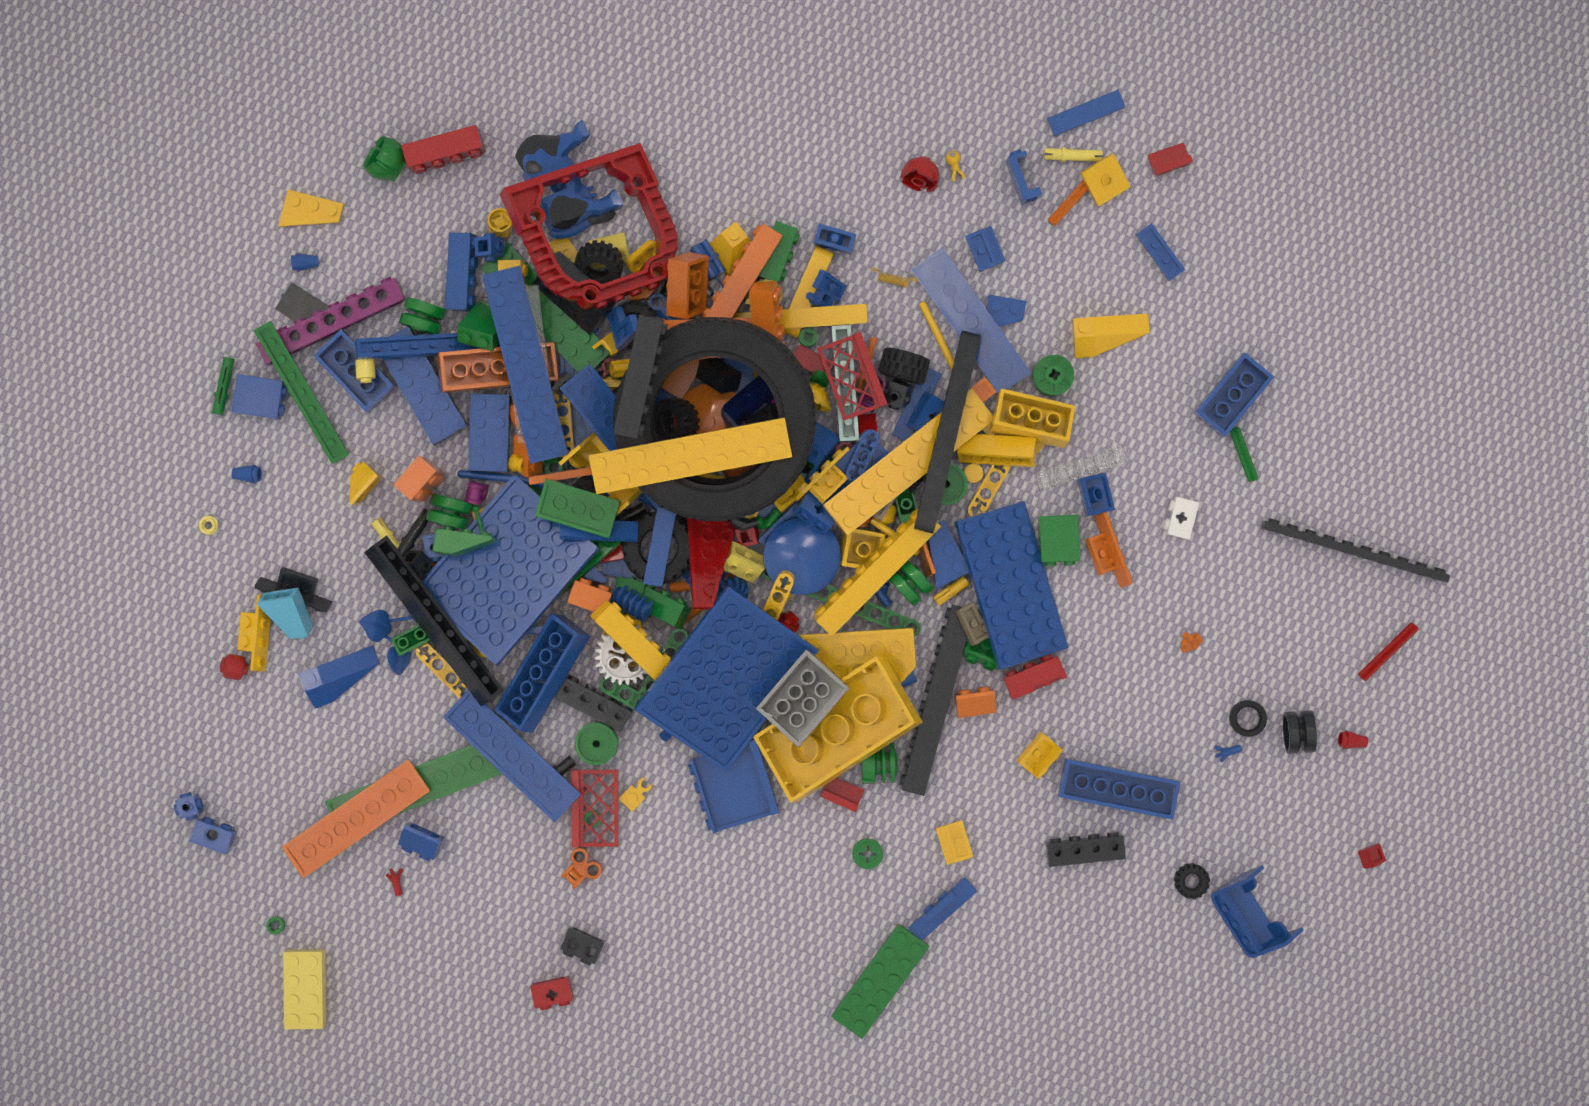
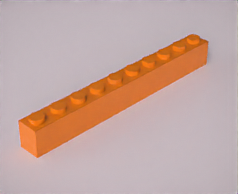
[662,223,783,398]

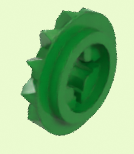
[852,838,883,869]

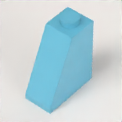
[258,588,314,639]

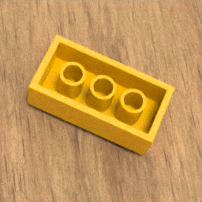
[990,388,1076,448]

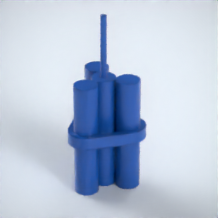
[690,239,726,288]

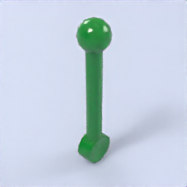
[472,505,484,532]

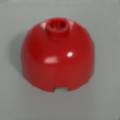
[900,156,939,192]

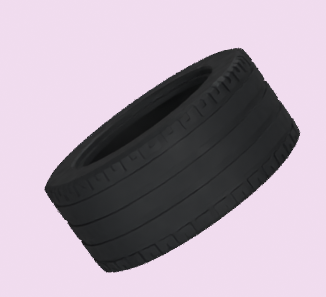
[613,317,816,522]

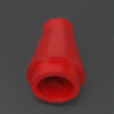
[1338,730,1368,749]

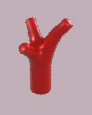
[386,868,403,896]

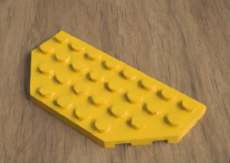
[798,627,917,684]

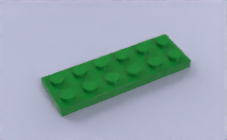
[831,923,930,1039]

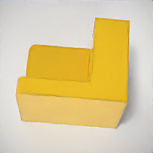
[592,332,619,356]

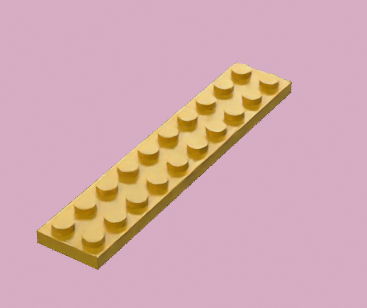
[823,389,993,536]
[589,417,792,494]

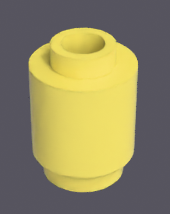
[355,359,376,383]

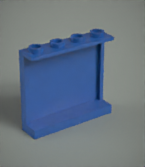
[688,739,779,834]

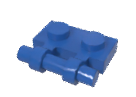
[806,269,847,307]

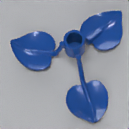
[359,610,417,675]

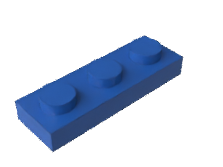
[1136,223,1185,281]

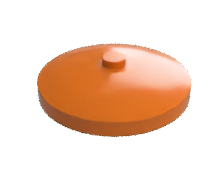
[673,384,750,434]

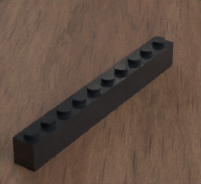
[364,535,504,706]
[899,604,967,796]

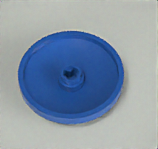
[763,518,841,595]

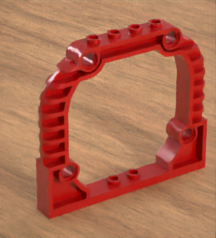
[499,143,678,309]

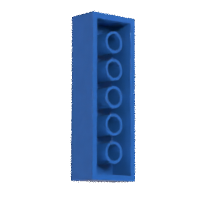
[382,326,468,446]
[494,613,590,733]
[1058,758,1181,820]

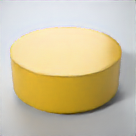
[964,464,983,483]

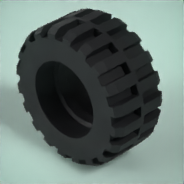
[622,511,690,584]

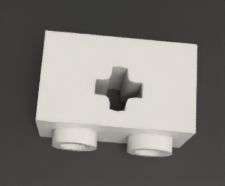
[1163,497,1199,540]

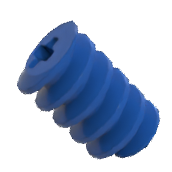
[610,585,654,623]

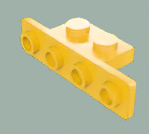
[795,447,850,504]
[237,594,271,672]

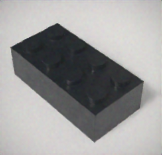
[532,251,616,335]

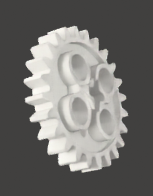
[593,625,652,685]

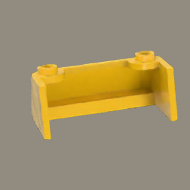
[559,433,642,515]

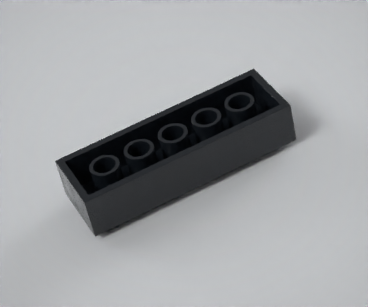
[613,314,668,439]

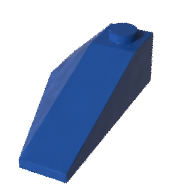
[298,645,380,709]

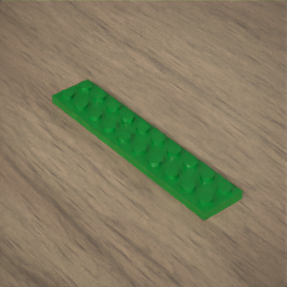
[325,745,502,815]

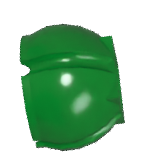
[363,136,407,182]

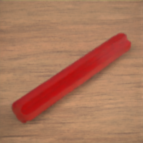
[1358,622,1419,681]

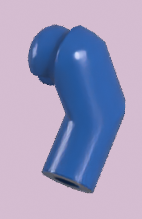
[875,581,892,608]

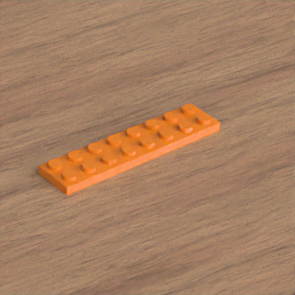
[282,759,431,878]

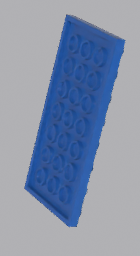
[954,501,1069,670]

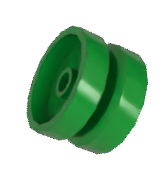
[399,297,447,334]
[925,464,968,505]
[426,493,473,529]
[889,560,934,607]
[575,722,619,765]

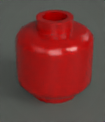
[219,654,249,680]

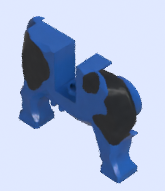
[515,120,623,239]

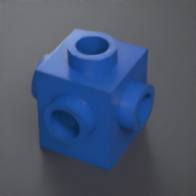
[474,233,505,262]
[174,792,204,821]

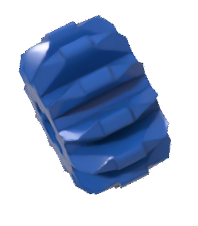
[717,575,749,598]

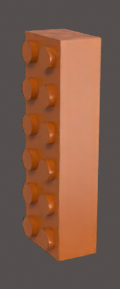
[437,342,558,393]

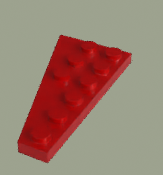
[687,518,735,610]

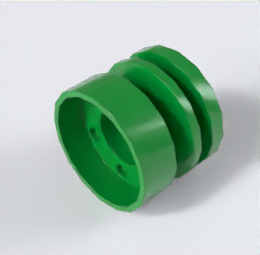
[1032,355,1074,397]
[861,743,898,784]

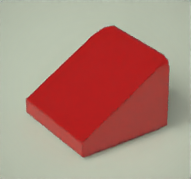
[857,413,878,434]
[1358,843,1386,869]

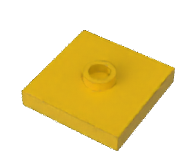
[1080,153,1131,206]

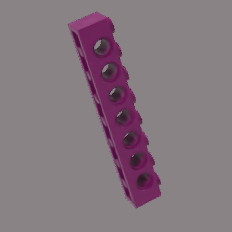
[255,277,406,366]

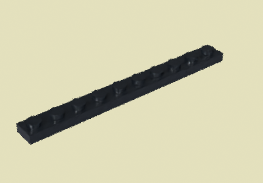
[1261,518,1450,582]

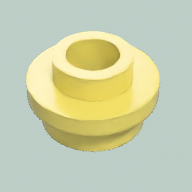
[199,516,218,535]

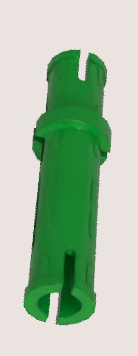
[211,357,235,415]

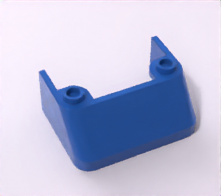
[805,422,839,484]
[1211,865,1304,958]

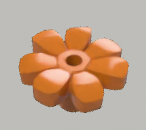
[1180,632,1203,653]

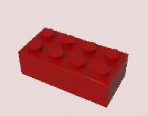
[401,125,486,174]

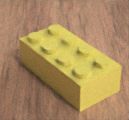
[283,949,326,1029]

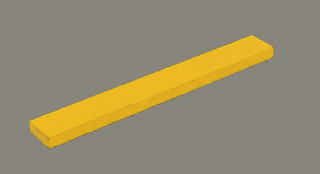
[733,304,868,329]

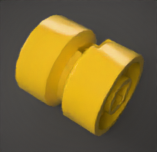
[488,208,513,240]

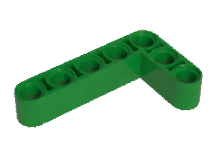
[600,628,689,710]

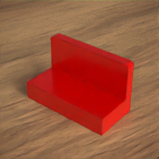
[1148,143,1193,177]
[820,778,864,812]

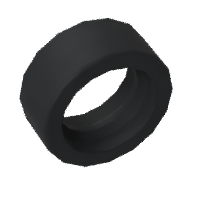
[1229,700,1267,737]

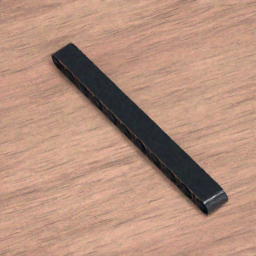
[914,330,981,534]

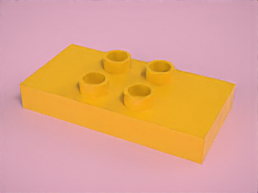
[753,656,923,803]

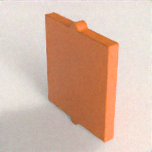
[918,542,936,577]

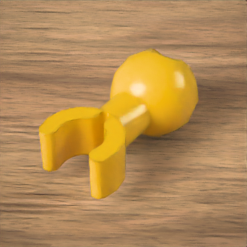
[946,151,965,182]

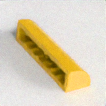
[957,434,1037,467]

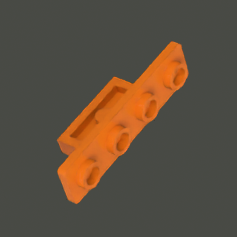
[1085,512,1132,588]

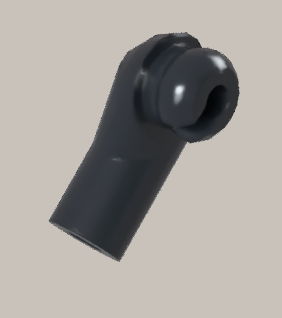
[730,517,759,531]

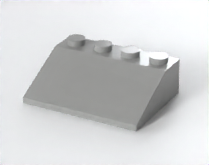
[756,650,850,747]

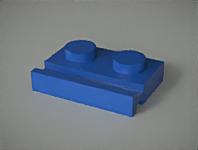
[965,226,1005,272]

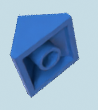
[1077,473,1115,517]

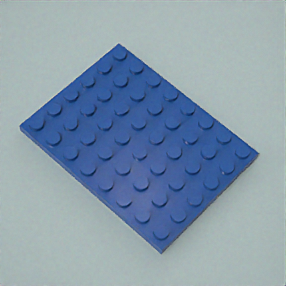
[422,474,599,666]
[634,585,819,772]

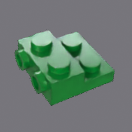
[962,637,998,671]

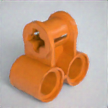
[560,847,603,889]

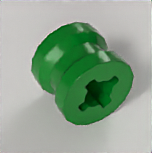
[799,327,818,347]

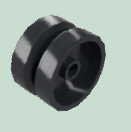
[1283,710,1317,754]

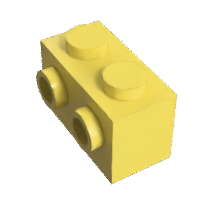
[724,541,765,583]

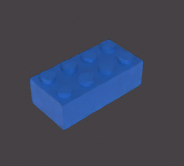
[313,330,396,413]
[1193,352,1275,437]
[468,394,512,473]

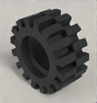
[1174,863,1210,899]

